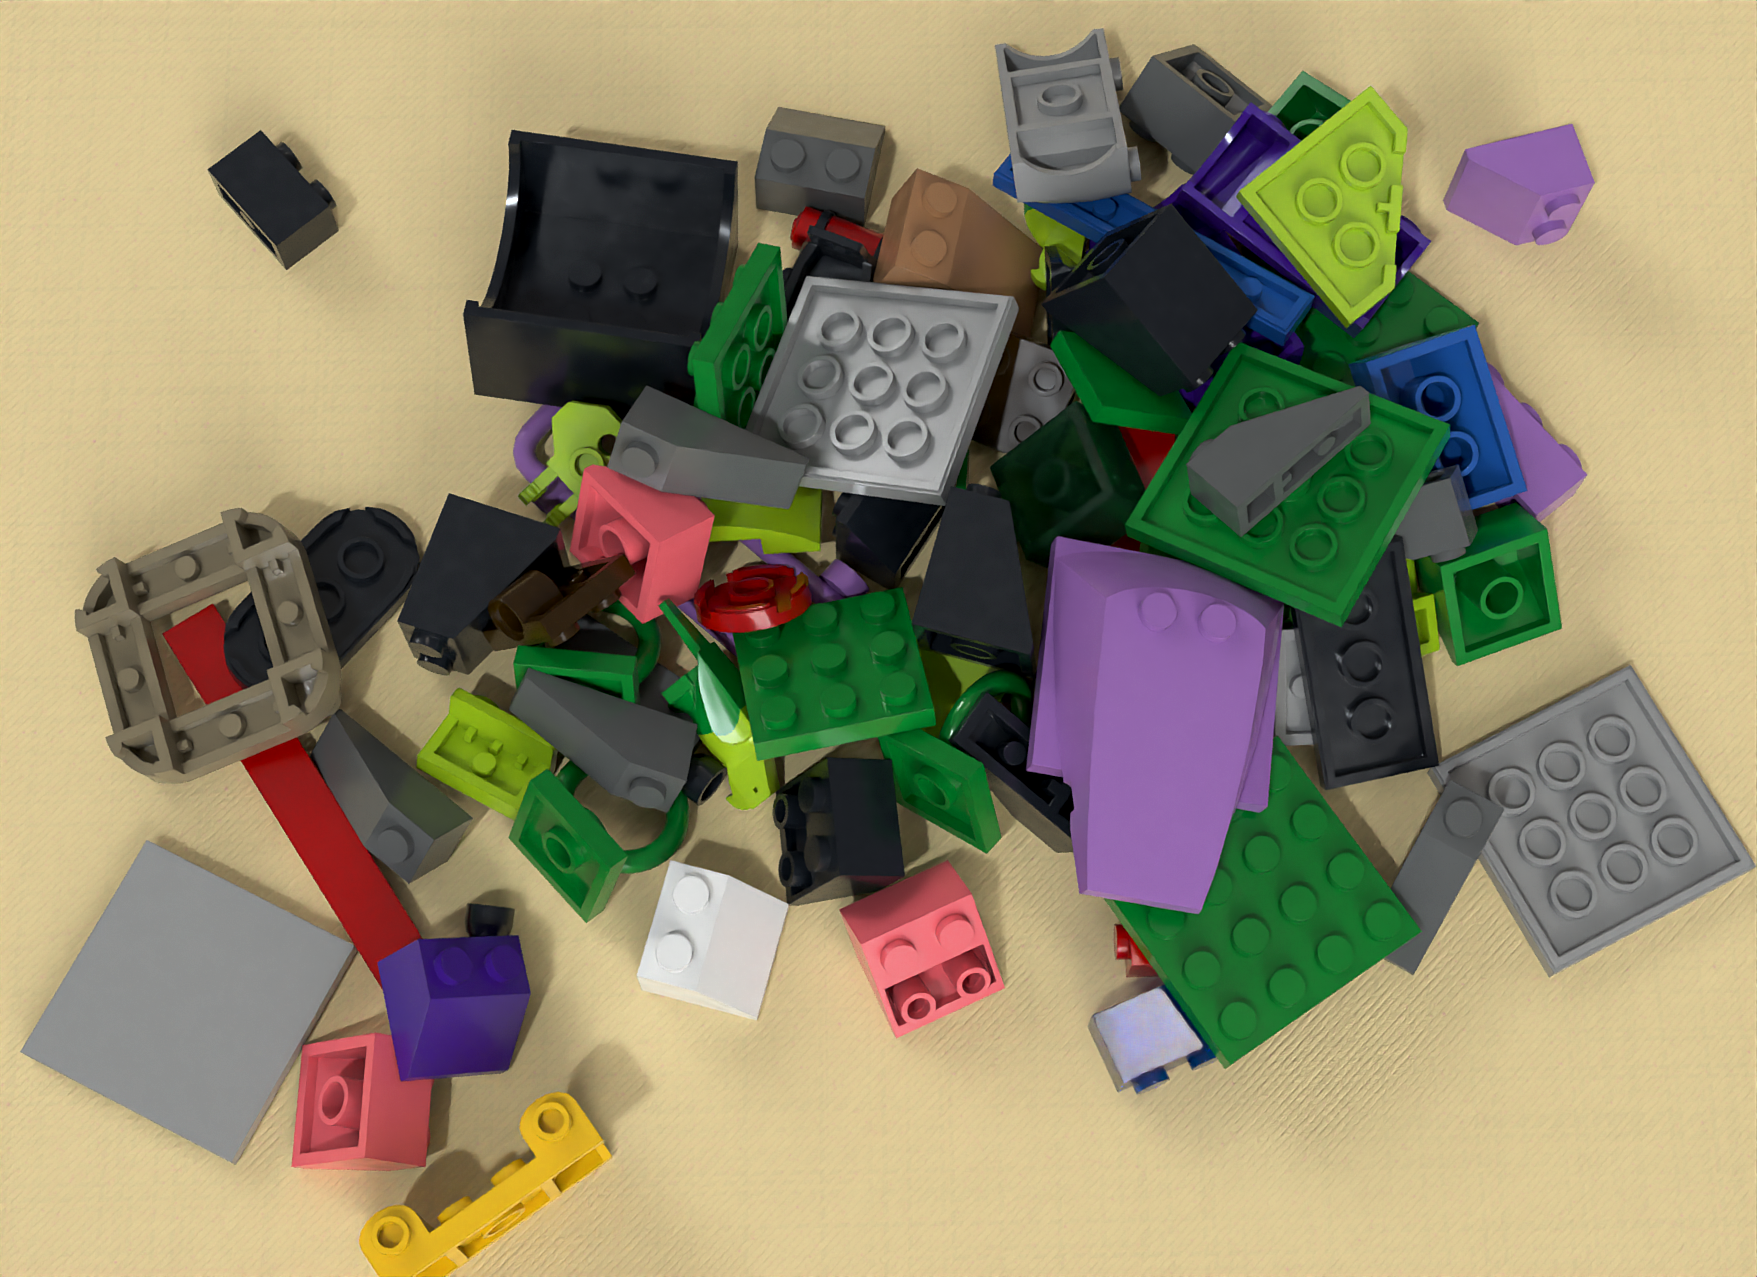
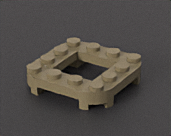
[75,508,342,784]

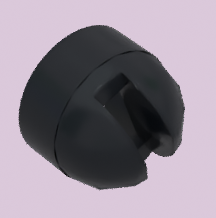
[681,753,727,806]
[465,903,515,937]

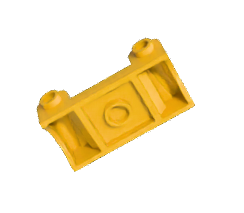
[359,1092,613,1277]

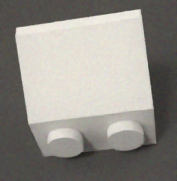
[637,860,789,1020]

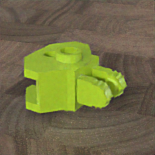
[518,400,623,527]

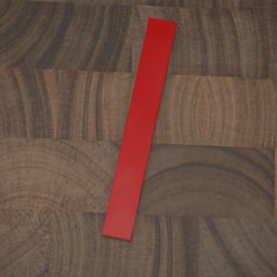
[162,603,423,990]

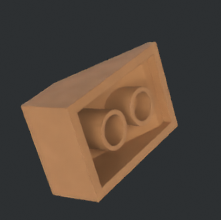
[873,168,1043,338]

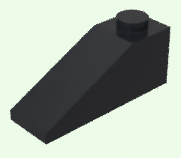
[949,692,1074,853]

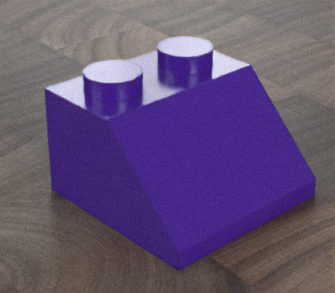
[377,935,531,1082]

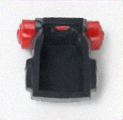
[783,206,884,322]

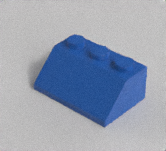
[1348,325,1528,510]

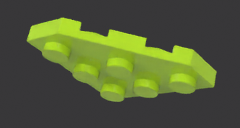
[1236,85,1408,329]

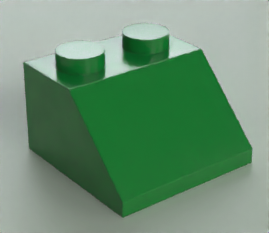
[1414,502,1562,666]

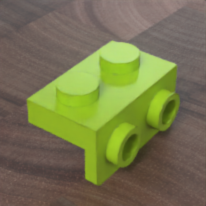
[416,688,558,821]

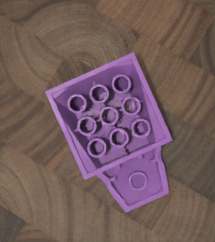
[1026,536,1284,914]

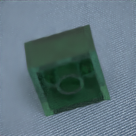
[990,401,1146,568]

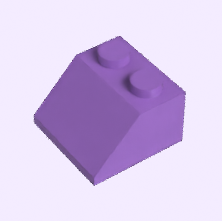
[1443,124,1595,245]

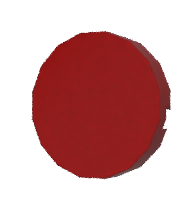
[694,565,812,633]

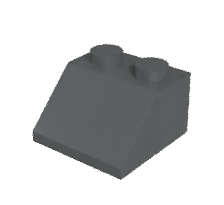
[1119,44,1272,175]
[755,107,885,227]

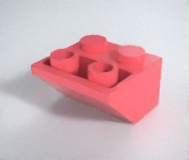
[839,860,1005,1038]

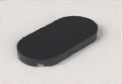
[223,507,420,690]

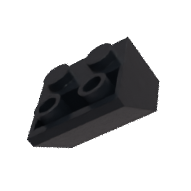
[832,483,956,590]
[773,757,905,906]

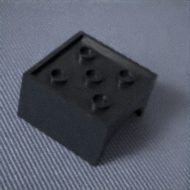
[463,130,738,416]

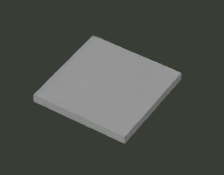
[745,276,1019,506]
[1427,665,1756,978]
[20,840,357,1165]

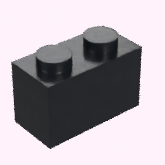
[207,130,339,270]

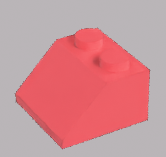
[570,464,715,624]
[291,1032,435,1171]

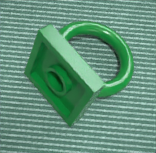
[513,600,662,705]
[878,669,1034,854]
[508,761,690,923]

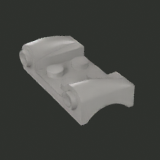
[995,28,1141,203]

